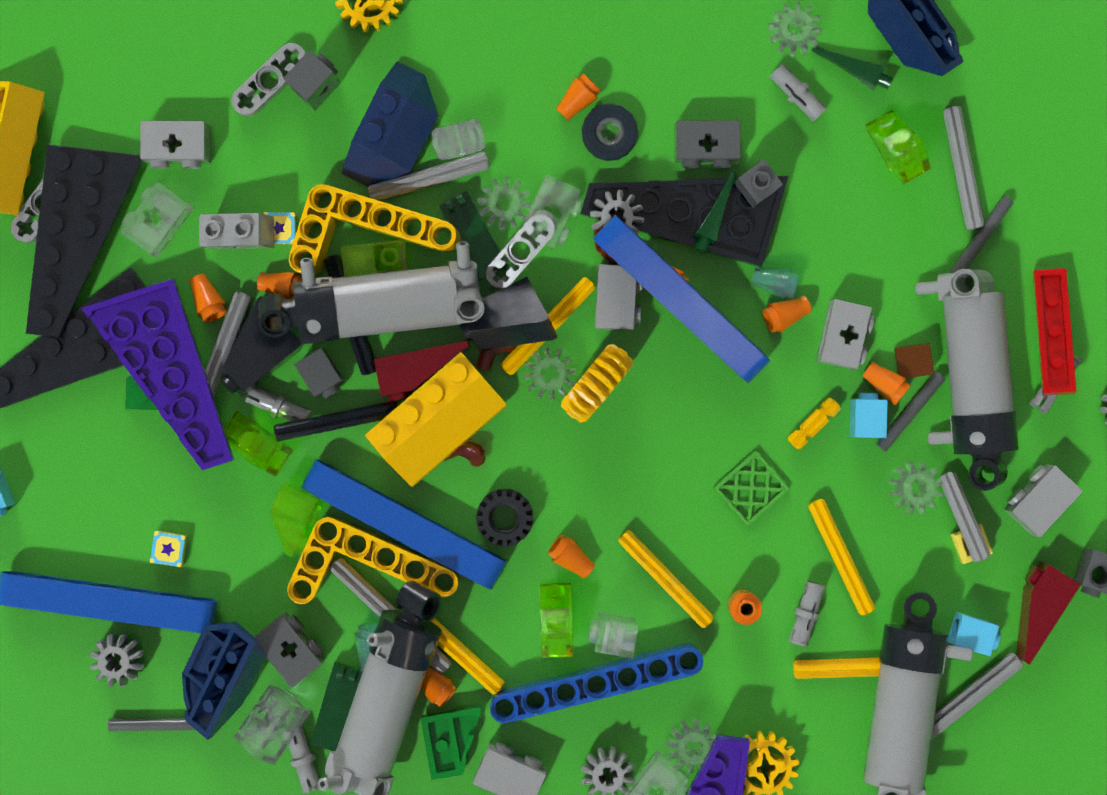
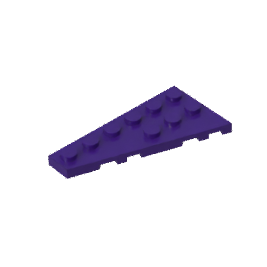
[81,278,235,470]

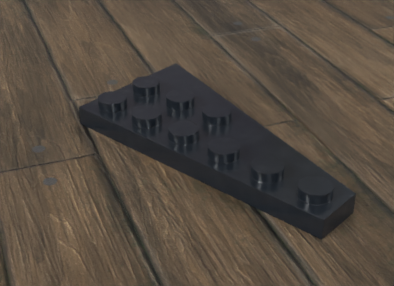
[26,144,144,337]
[580,176,788,268]
[0,268,147,408]

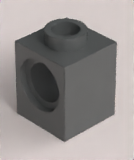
[734,159,783,208]
[294,348,345,399]
[1073,547,1107,598]

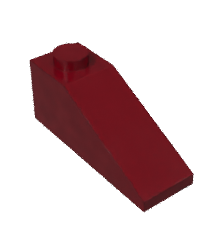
[374,341,470,401]
[1016,562,1081,665]

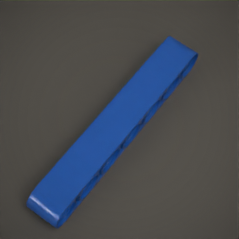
[593,215,771,383]
[301,459,507,590]
[0,571,217,633]
[490,643,703,723]

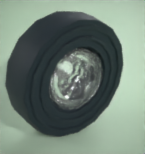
[582,104,638,161]

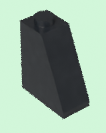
[460,277,558,350]
[221,296,303,397]

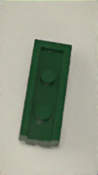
[439,191,507,281]
[310,661,364,751]

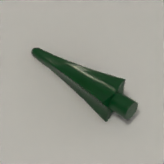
[811,46,893,91]
[694,171,737,253]

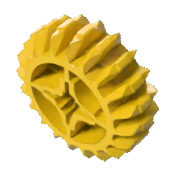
[561,344,633,423]

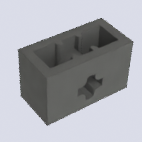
[283,50,340,111]
[674,120,740,169]
[255,612,325,688]

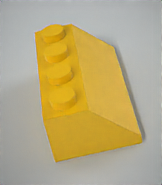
[0,81,45,216]
[365,352,508,488]

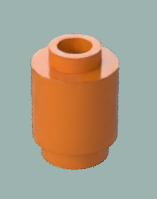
[727,590,762,625]

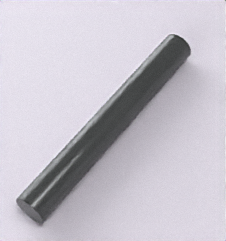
[949,196,1013,273]
[876,372,946,452]
[108,718,195,731]

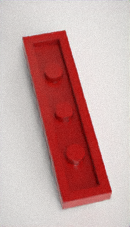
[1033,268,1077,396]

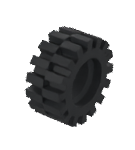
[476,489,533,547]

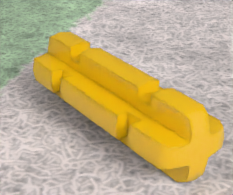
[788,398,841,450]

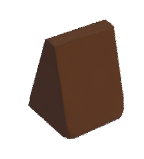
[894,343,934,378]

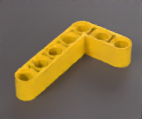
[289,184,461,275]
[287,515,460,604]

